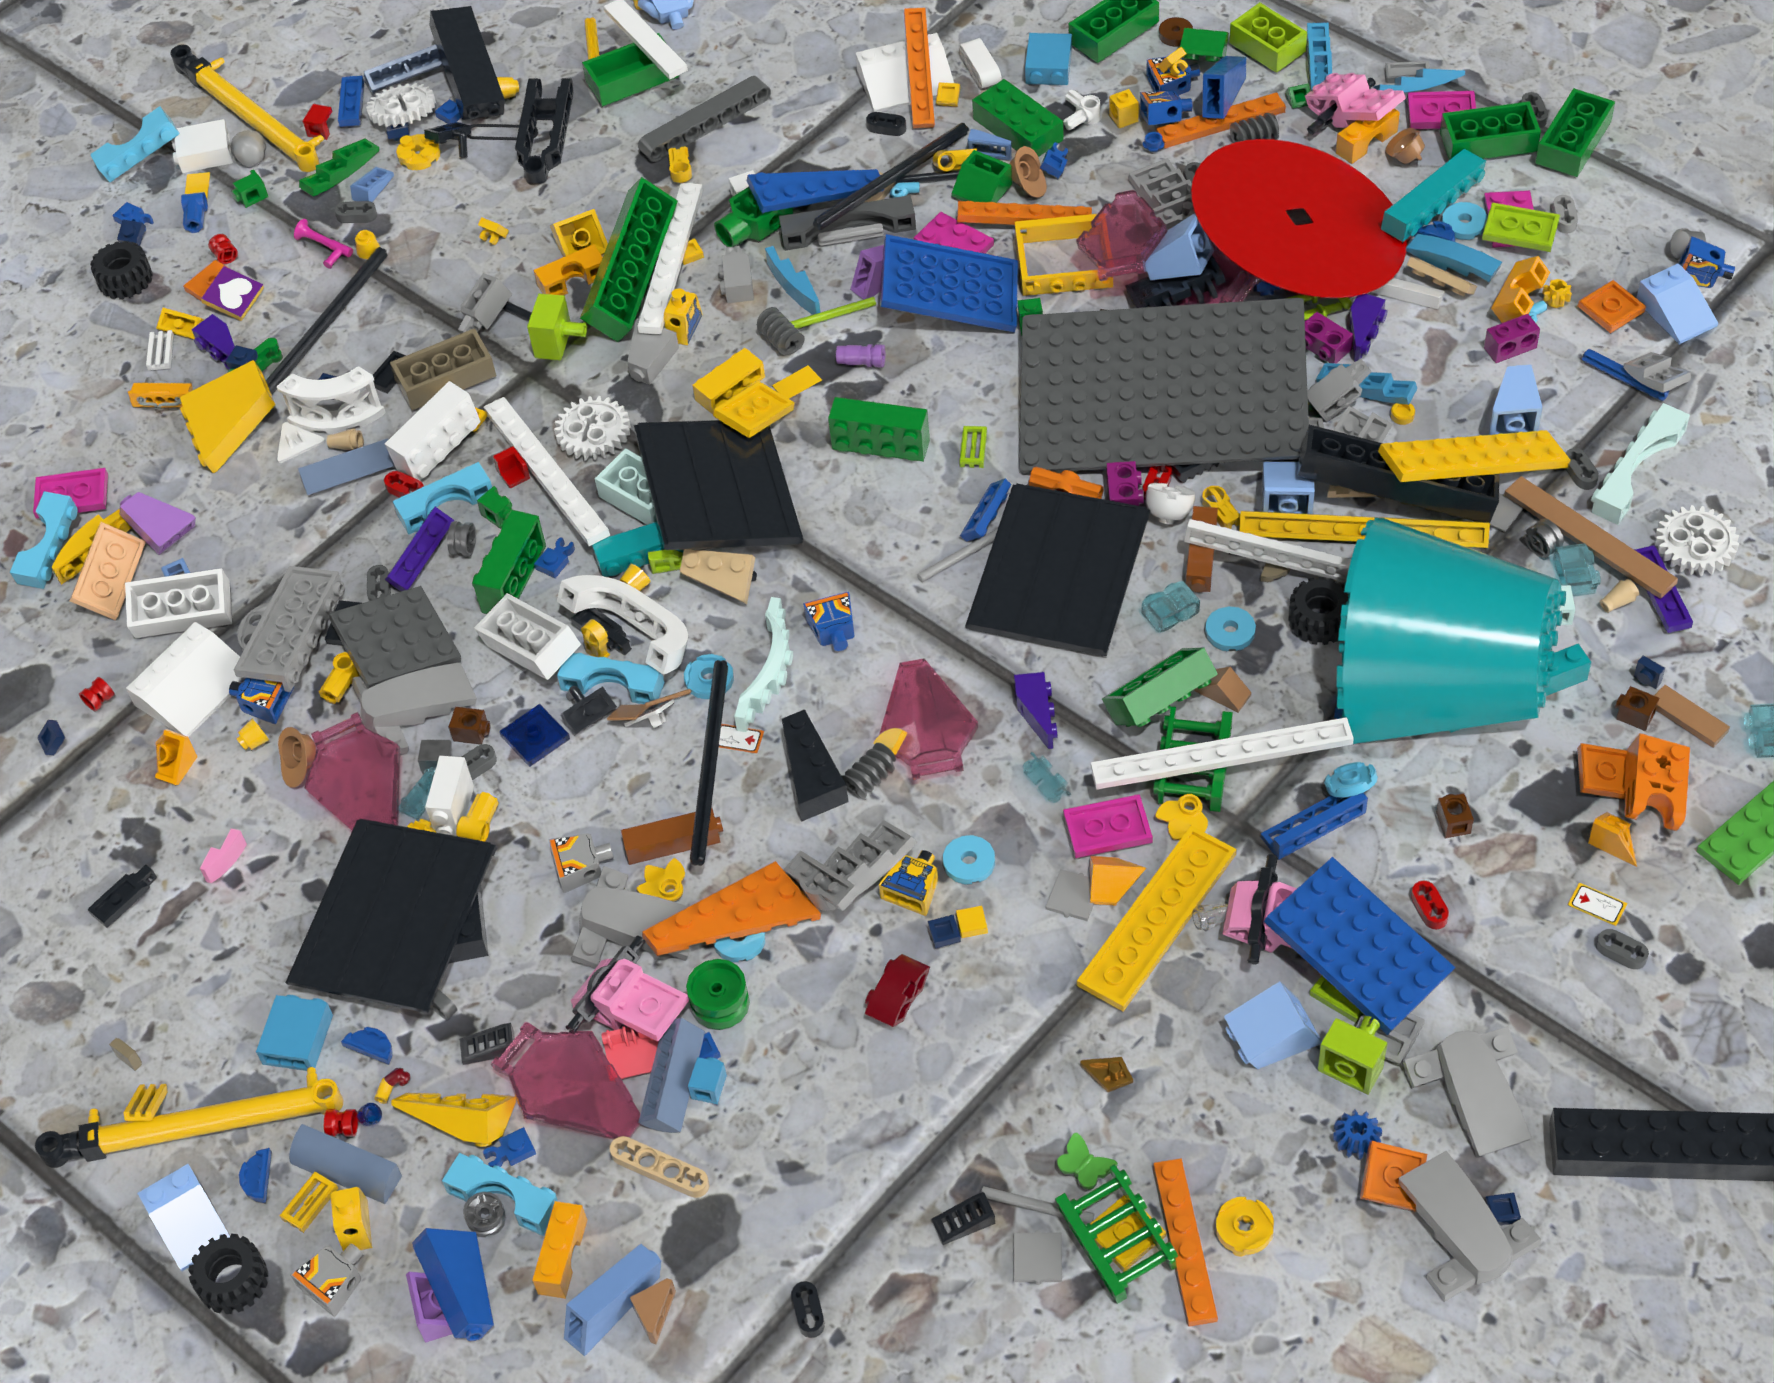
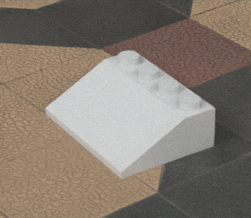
[856,33,954,112]
[126,622,245,737]

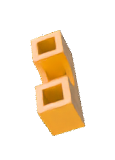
[1336,108,1400,164]
[533,244,603,295]
[1491,256,1550,323]
[532,1201,587,1299]

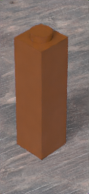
[1186,506,1218,592]
[621,808,723,865]

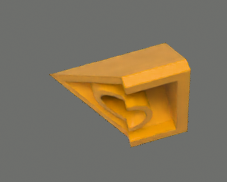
[155,729,198,785]
[1588,812,1637,867]
[1090,856,1146,906]

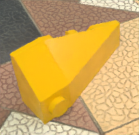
[391,1093,516,1147]

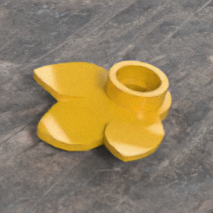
[1155,794,1208,840]
[636,858,685,902]

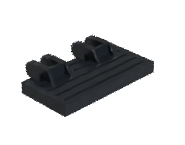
[1125,255,1226,308]

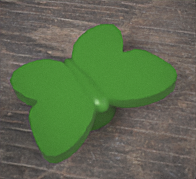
[1057,1133,1118,1190]

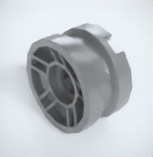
[1524,518,1564,558]
[447,521,476,556]
[463,1192,506,1238]

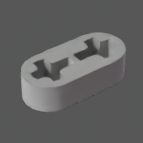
[1552,195,1578,234]

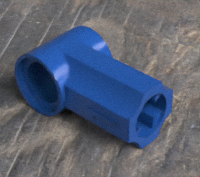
[181,192,208,233]

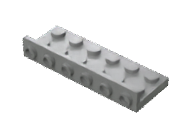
[234,566,344,692]

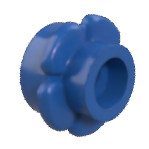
[1143,132,1164,152]

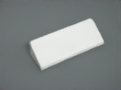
[1371,278,1445,309]

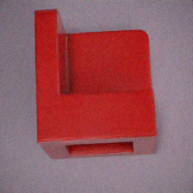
[303,104,332,140]
[493,446,530,488]

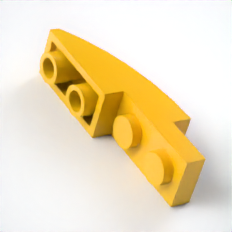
[52,509,132,585]

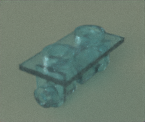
[1023,752,1071,803]
[397,767,436,820]

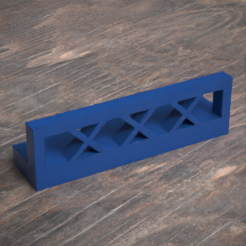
[1260,793,1368,860]

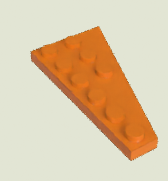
[642,861,821,956]

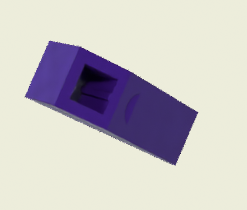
[1349,294,1388,362]
[192,314,235,370]
[1014,672,1058,749]

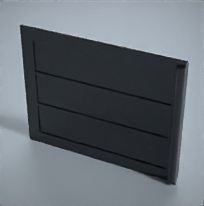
[634,420,803,550]
[965,483,1150,657]
[285,818,497,1013]

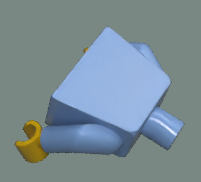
[633,0,694,30]

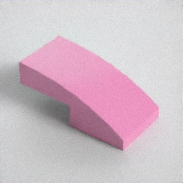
[200,828,247,883]

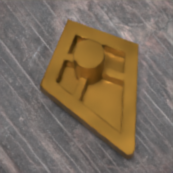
[1080,1057,1133,1092]

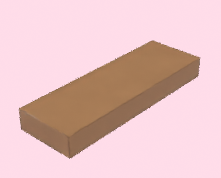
[1654,685,1730,748]

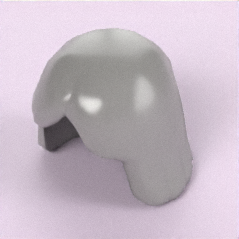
[231,130,266,167]
[1670,228,1706,260]

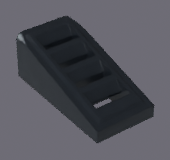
[459,1022,517,1065]
[931,1192,995,1245]

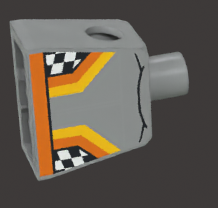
[548,833,614,893]
[290,1243,363,1317]

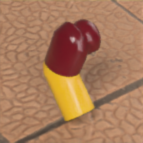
[374,1068,410,1104]

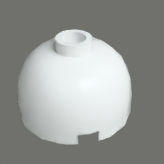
[1146,483,1195,524]

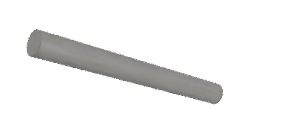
[917,528,998,582]
[982,1186,1095,1223]

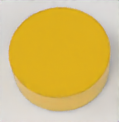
[1391,403,1415,425]

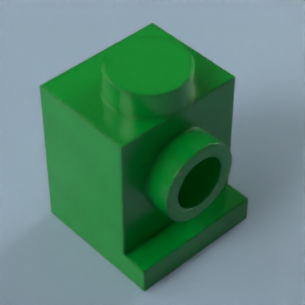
[231,169,269,208]
[1017,298,1043,336]
[477,486,513,529]

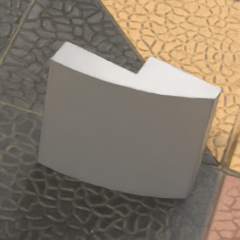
[1623,352,1691,393]
[1333,405,1393,443]
[1356,1013,1425,1065]

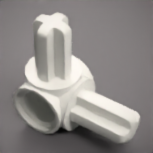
[1063,90,1100,130]

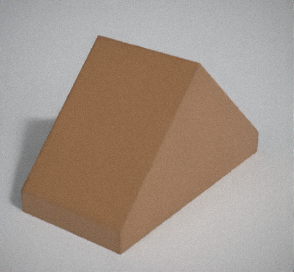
[1194,667,1251,713]
[630,1278,676,1344]

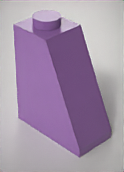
[850,245,884,300]
[119,492,196,555]

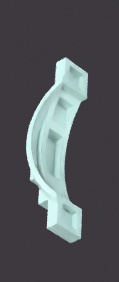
[734,597,793,732]

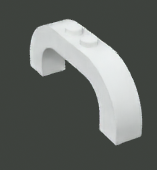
[557,575,688,675]

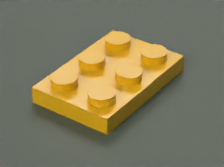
[713,381,795,438]

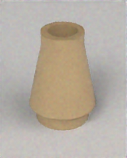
[327,428,364,451]
[1600,579,1639,613]

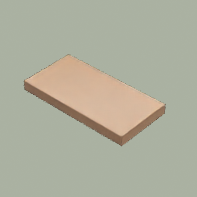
[70,522,146,620]

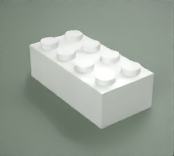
[385,381,481,481]
[125,568,232,638]
[474,593,581,680]

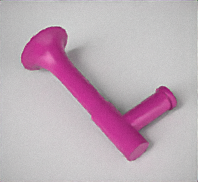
[294,219,353,269]

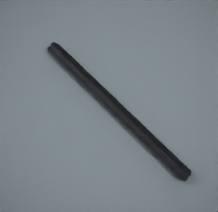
[813,123,969,230]
[266,247,388,394]
[690,660,728,866]

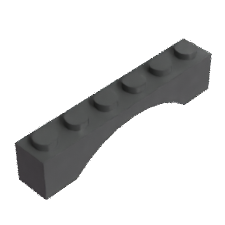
[779,195,916,251]

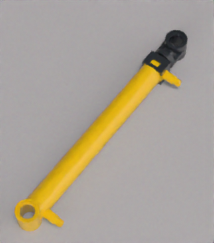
[170,44,324,172]
[35,1067,344,1168]

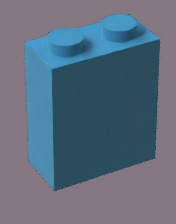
[1025,33,1072,85]
[256,995,333,1071]

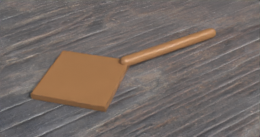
[607,689,691,720]

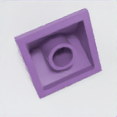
[406,1272,452,1343]

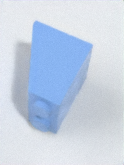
[1143,213,1214,280]
[1489,365,1543,435]
[1262,461,1315,514]
[1224,981,1322,1069]

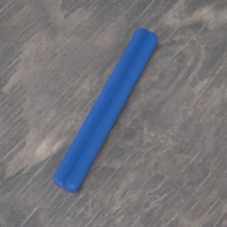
[1582,349,1670,401]

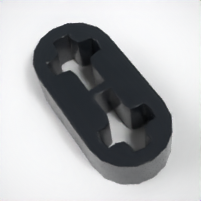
[866,112,907,136]
[791,1281,825,1338]

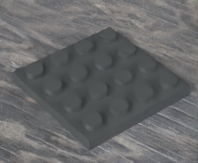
[329,586,461,689]

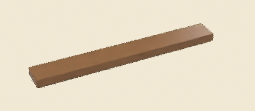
[1505,476,1678,599]

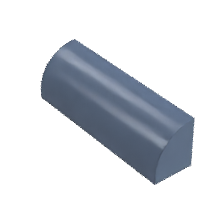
[364,44,443,93]
[298,438,395,495]
[638,1018,705,1133]
[289,1124,402,1204]

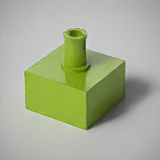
[527,293,587,360]
[1318,1016,1388,1095]

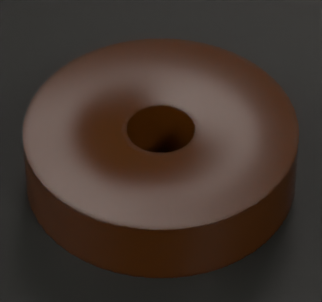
[1159,17,1193,47]

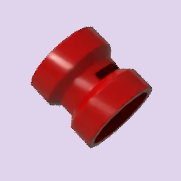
[208,234,238,264]
[79,677,115,712]
[324,1109,358,1137]

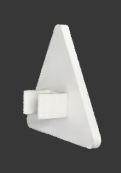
[277,422,325,463]
[624,699,675,728]

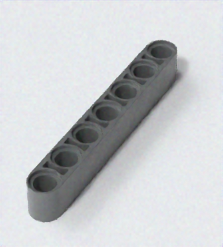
[638,76,771,162]

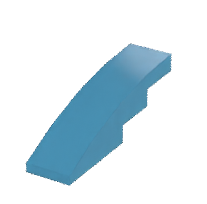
[1307,23,1332,91]
[1373,69,1465,93]
[1406,234,1502,282]
[765,246,820,315]
[1316,363,1418,405]

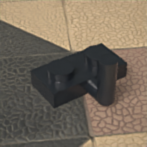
[424,122,471,158]
[560,685,617,736]

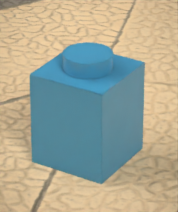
[688,1057,727,1105]

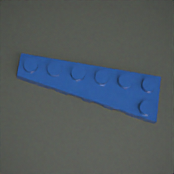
[746,169,884,213]

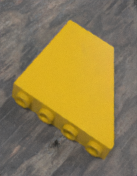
[180,360,275,473]

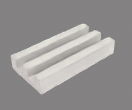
[146,330,174,371]

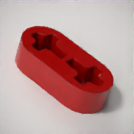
[1143,465,1172,500]
[384,471,424,498]
[1411,880,1449,930]

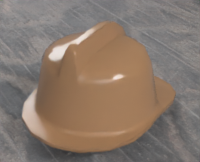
[1385,128,1425,164]
[1009,146,1047,198]
[278,727,316,788]

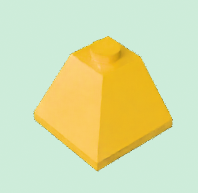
[550,209,608,257]

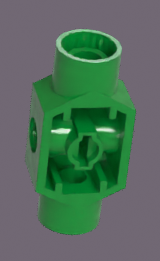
[714,187,795,247]

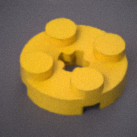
[396,134,440,170]
[1216,1197,1274,1257]

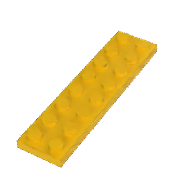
[1378,430,1571,482]
[1077,825,1237,1012]

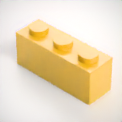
[692,348,765,414]

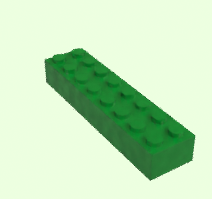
[580,177,678,342]

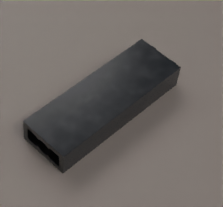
[429,6,505,120]

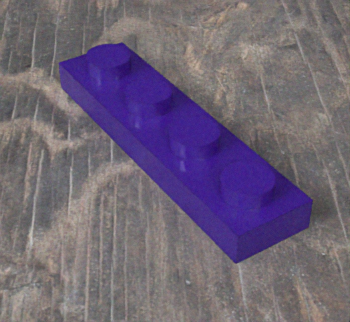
[385,507,454,591]
[1634,545,1693,633]

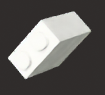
[171,119,233,173]
[425,756,474,836]

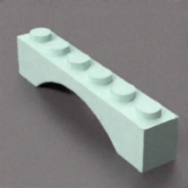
[1591,403,1690,525]

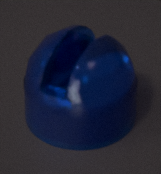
[357,1103,382,1126]

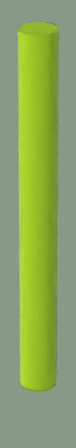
[790,297,876,329]

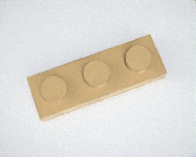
[1407,257,1477,296]

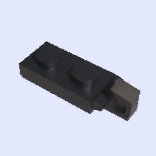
[571,608,632,655]
[88,864,157,928]

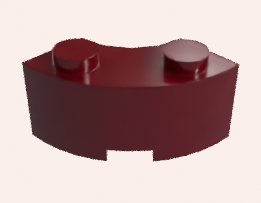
[865,954,930,1027]

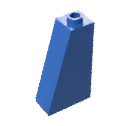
[1202,56,1246,119]
[412,1228,494,1341]

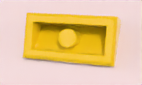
[156,308,204,339]

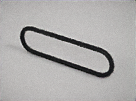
[467,124,538,140]

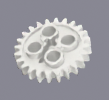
[366,83,436,127]
[554,396,631,460]
[1655,505,1739,576]

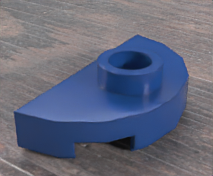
[1414,221,1455,242]
[341,1027,393,1065]
[239,1148,272,1203]

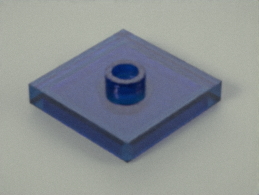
[499,704,570,767]

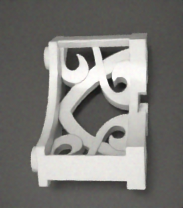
[277,366,386,434]

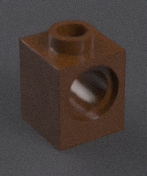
[1615,686,1660,731]
[448,707,490,745]
[1436,793,1474,839]

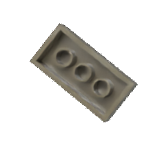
[390,328,497,410]

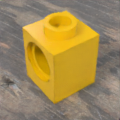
[1109,89,1139,129]

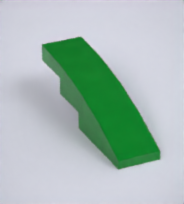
[299,138,379,197]

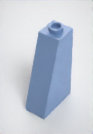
[564,1244,662,1356]

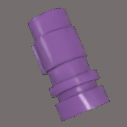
[836,344,886,368]

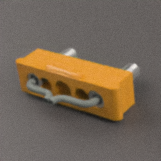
[128,377,193,409]

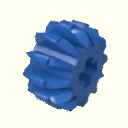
[1333,1109,1382,1160]

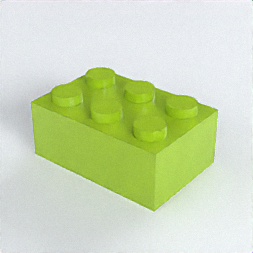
[1229,2,1307,73]

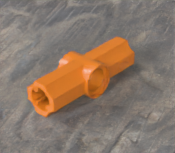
[1029,467,1104,499]

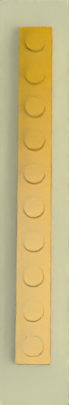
[1239,511,1490,548]

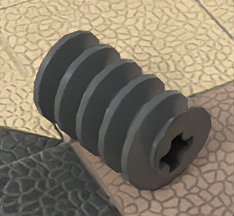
[1230,113,1279,143]
[756,307,805,355]
[841,742,896,798]

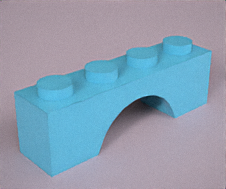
[90,106,180,182]
[393,462,492,535]
[10,491,78,589]
[557,653,665,707]
[442,1153,558,1236]

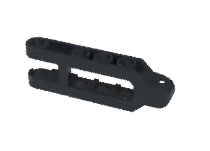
[515,78,573,184]

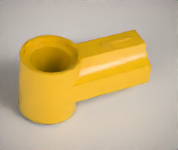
[933,148,977,171]
[319,652,360,704]
[456,792,499,842]

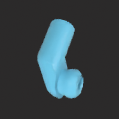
[890,182,920,198]
[1529,300,1547,323]

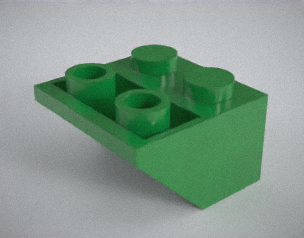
[1180,28,1229,62]
[951,150,1012,203]

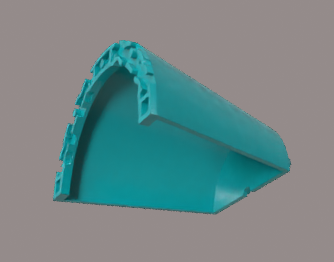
[1337,517,1566,744]

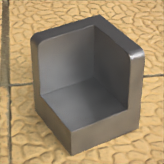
[418,740,452,775]

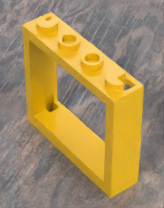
[1015,213,1113,296]

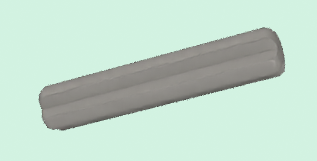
[818,223,884,246]

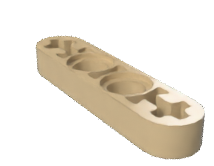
[610,1136,710,1198]

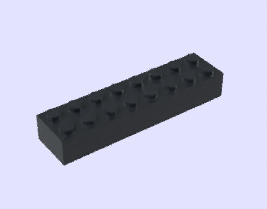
[1298,424,1500,523]
[1549,1108,1774,1182]

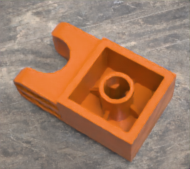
[1624,733,1690,831]

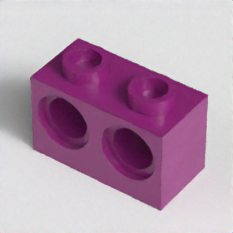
[1305,312,1353,364]
[1484,314,1540,363]
[1107,461,1144,506]

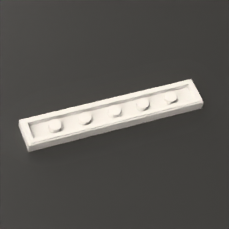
[603,0,688,79]

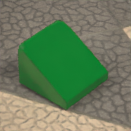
[1285,83,1310,109]

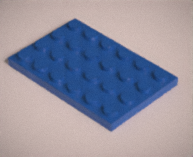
[880,234,1018,332]
[1263,857,1456,1035]

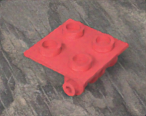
[601,1026,659,1081]

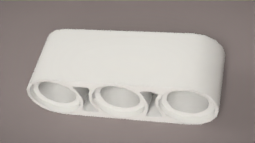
[959,38,1002,89]

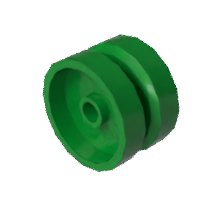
[686,959,750,1030]

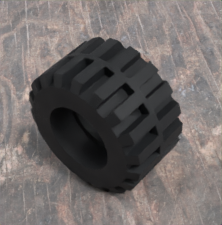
[90,241,153,299]
[1288,577,1348,645]
[188,1233,268,1314]

